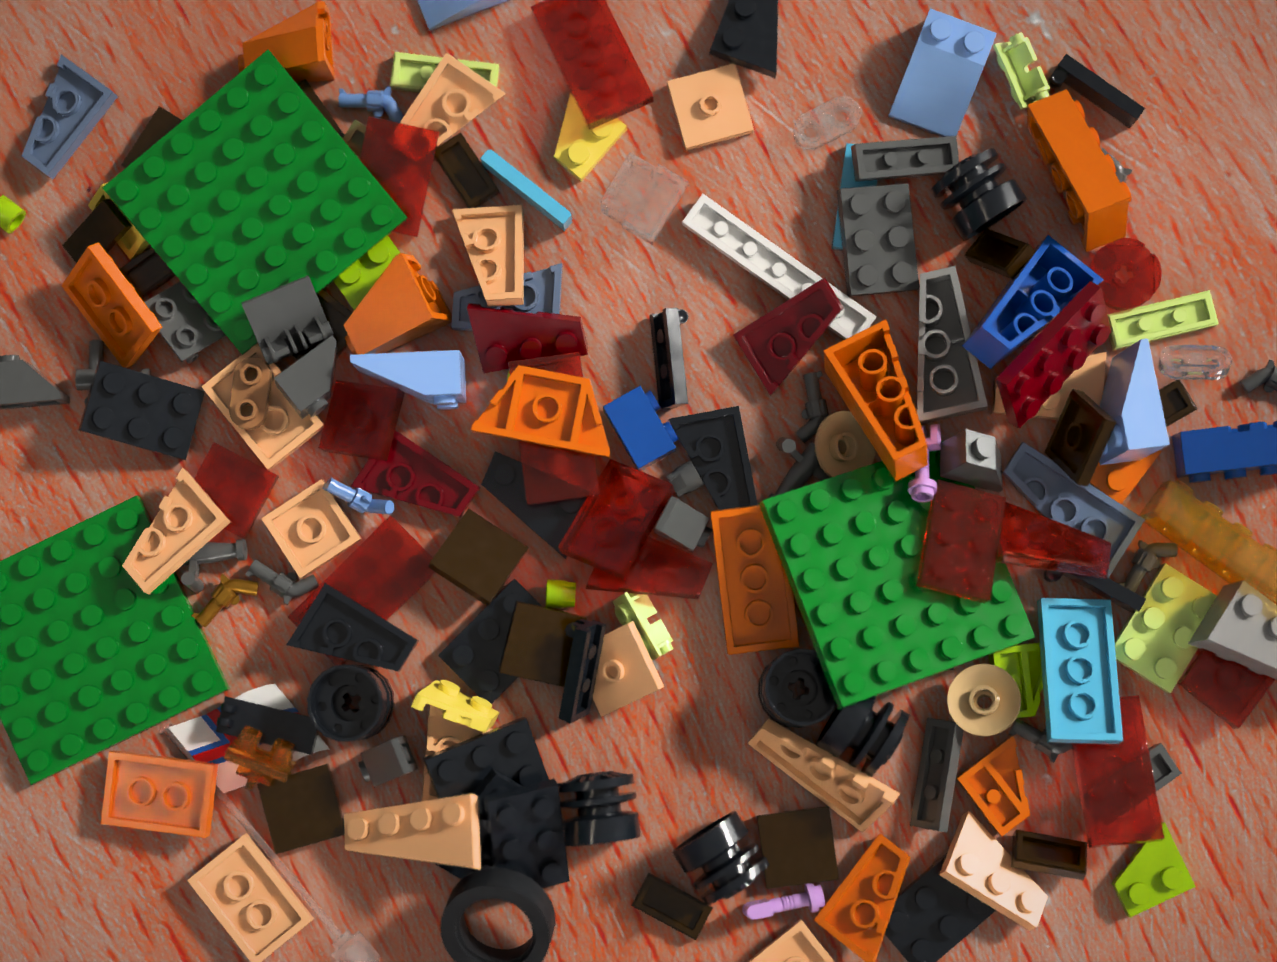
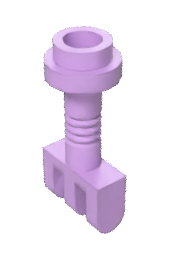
[908,424,941,502]
[742,883,825,920]

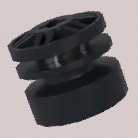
[930,148,1027,241]
[758,648,837,728]
[307,665,395,742]
[816,696,910,777]
[558,771,641,846]
[672,811,770,906]

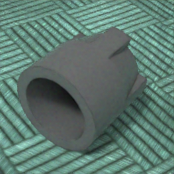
[667,460,704,497]

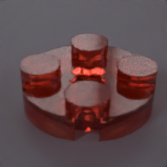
[1089,238,1162,311]

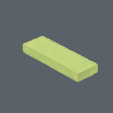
[390,52,500,92]
[1107,290,1219,350]

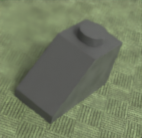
[274,335,338,419]
[0,355,70,410]
[940,429,1003,493]
[654,496,712,553]
[358,736,418,787]

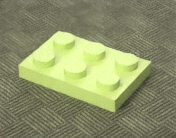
[1115,563,1217,693]

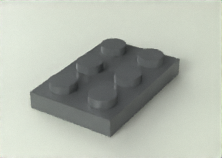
[837,183,919,297]

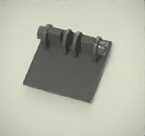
[241,275,334,365]
[144,281,226,364]

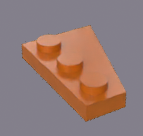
[814,833,911,962]

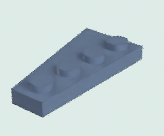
[1002,442,1145,578]

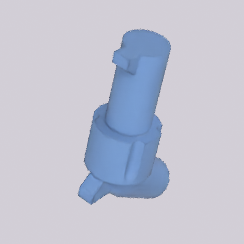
[339,87,404,127]
[323,478,394,515]

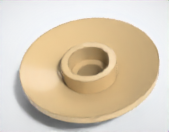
[815,411,875,477]
[947,664,1021,737]

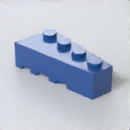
[962,235,1104,369]
[1172,421,1277,483]

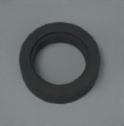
[440,868,555,962]

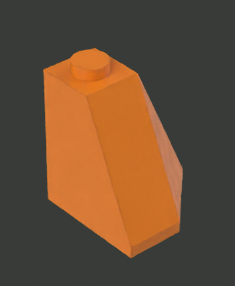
[238,1,335,83]
[343,253,452,355]

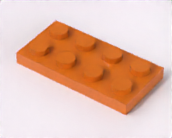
[710,505,799,655]

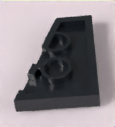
[709,0,778,78]

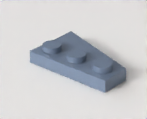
[22,54,118,180]
[451,263,563,331]

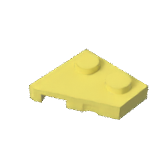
[554,83,627,182]
[411,680,500,733]

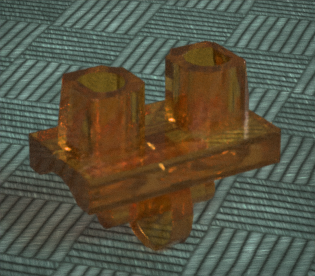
[224,726,296,791]

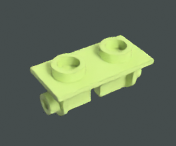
[993,32,1051,109]
[612,586,674,661]

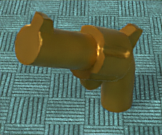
[191,574,259,628]

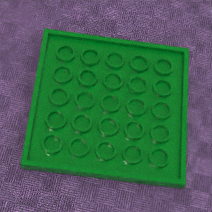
[102,50,408,355]
[759,440,1035,710]
[0,496,230,785]

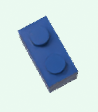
[603,385,679,472]

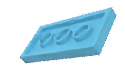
[1037,598,1123,744]

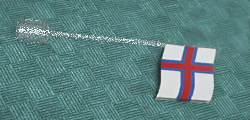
[159,684,381,962]

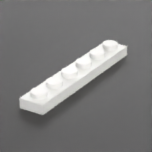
[682,194,877,340]

